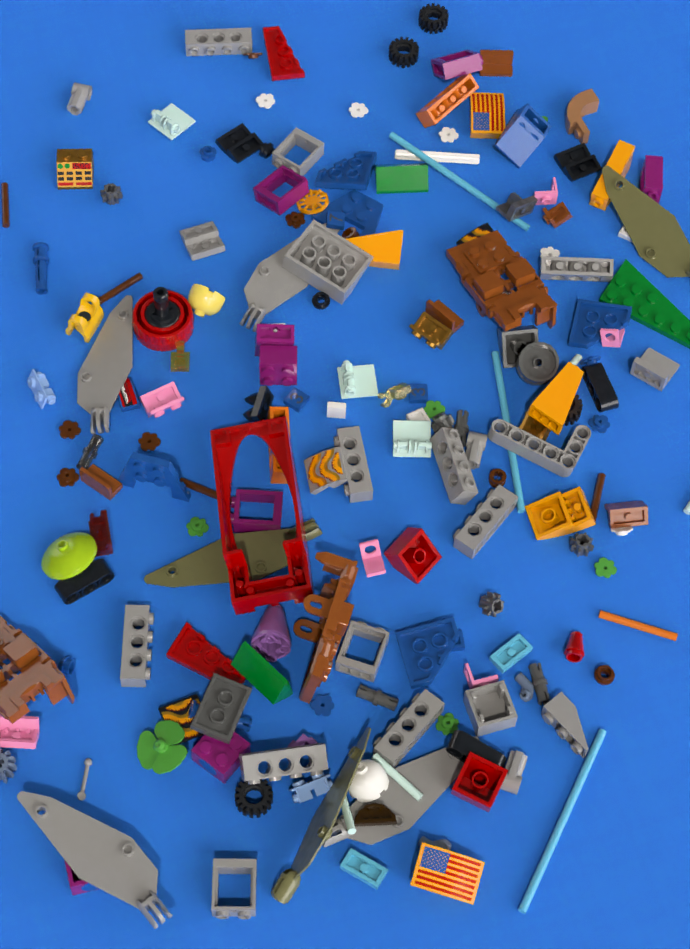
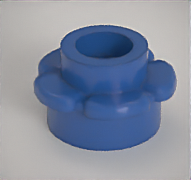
[200,146,217,162]
[58,656,76,676]

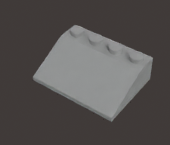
[282,220,374,305]

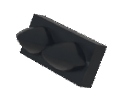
[243,386,274,422]

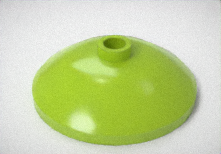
[41,532,97,580]

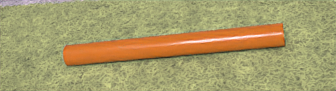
[598,610,678,641]

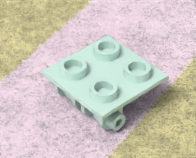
[148,103,196,140]
[337,360,378,399]
[393,420,432,458]

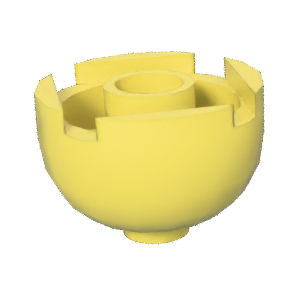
[188,284,225,317]

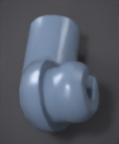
[515,673,534,702]
[418,836,451,851]

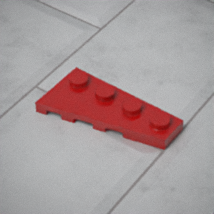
[166,622,246,684]

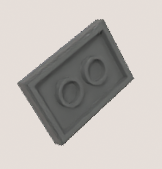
[190,673,253,744]

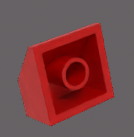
[384,527,442,584]
[451,752,508,812]

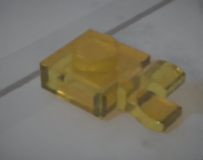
[171,341,190,372]
[377,382,412,408]

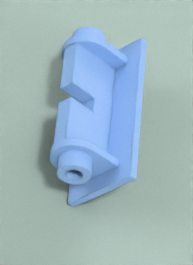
[27,369,56,409]
[288,773,333,804]

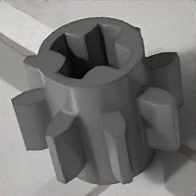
[100,183,123,205]
[431,412,455,433]
[569,532,594,557]
[479,591,504,617]

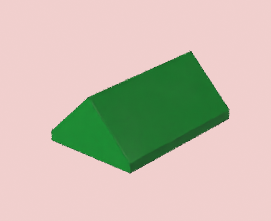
[374,163,428,194]
[231,641,293,705]

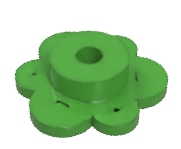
[424,400,445,419]
[186,517,209,537]
[594,557,617,578]
[436,713,459,735]

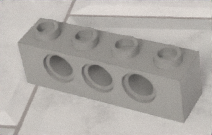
[185,28,252,56]
[539,256,614,282]
[333,426,373,503]
[429,427,479,505]
[453,484,518,559]
[120,605,154,687]
[373,689,445,768]
[239,743,328,784]

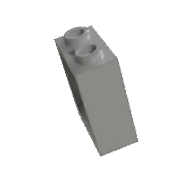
[272,127,324,176]
[335,620,390,683]
[211,858,257,919]

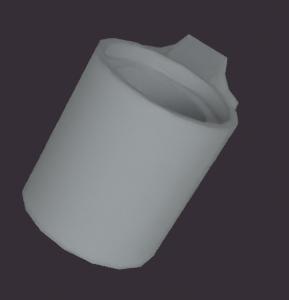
[67,82,92,116]
[465,431,488,470]
[500,750,528,795]

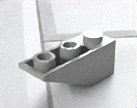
[541,692,588,759]

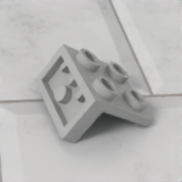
[630,348,680,392]

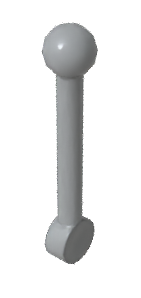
[77,758,92,801]

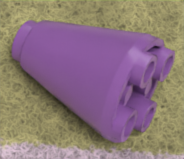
[251,605,291,662]

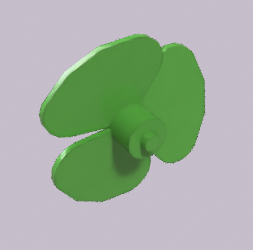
[137,720,188,774]

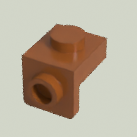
[543,201,572,228]

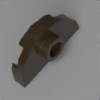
[354,803,397,827]

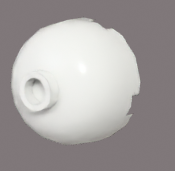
[348,759,389,802]

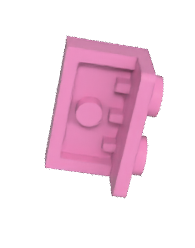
[139,381,185,418]
[0,715,40,749]

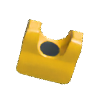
[65,292,104,343]

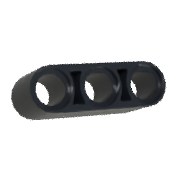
[582,363,619,413]
[54,559,114,605]
[446,730,507,767]

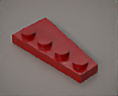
[262,26,305,81]

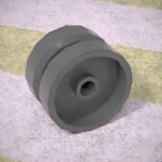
[516,342,559,386]

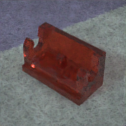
[88,510,113,557]

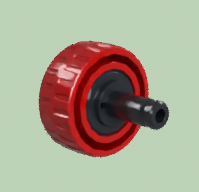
[132,287,194,352]

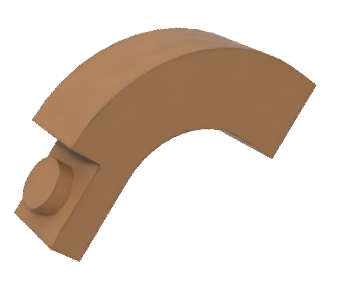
[565,89,599,144]

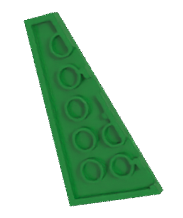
[599,259,690,349]

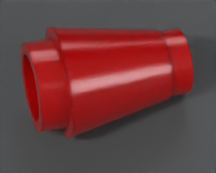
[564,631,585,663]

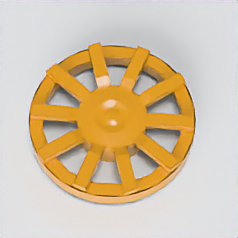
[296,189,329,214]

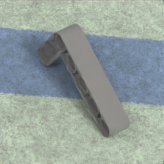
[488,419,591,477]

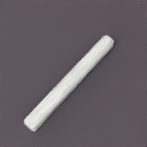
[395,149,480,164]

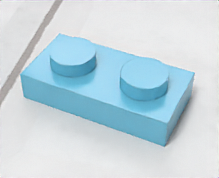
[489,633,533,674]
[340,848,388,890]

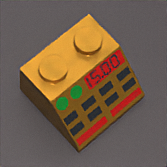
[56,149,94,190]

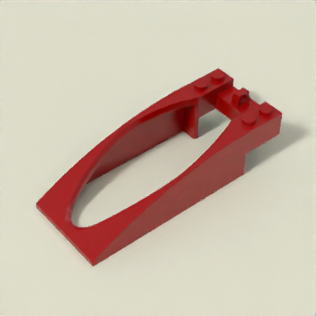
[210,416,314,615]

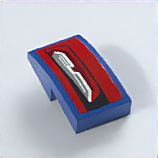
[117,377,140,412]

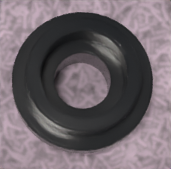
[259,143,275,159]
[312,292,330,310]

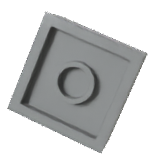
[463,680,518,737]

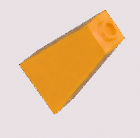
[589,140,635,211]
[346,230,403,270]
[528,362,584,435]

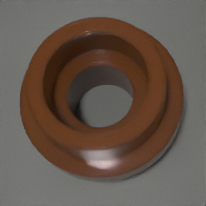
[594,665,615,685]

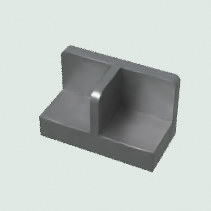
[496,192,538,221]

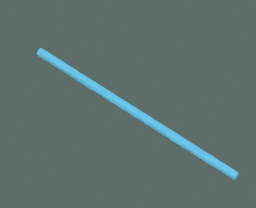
[389,132,530,231]
[491,351,525,513]
[518,729,607,914]

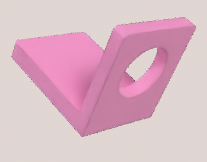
[534,177,558,205]
[600,328,625,347]
[359,539,386,578]
[463,663,499,689]

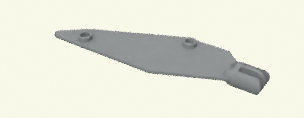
[239,223,339,332]
[77,295,133,434]
[323,736,479,848]
[17,791,173,929]

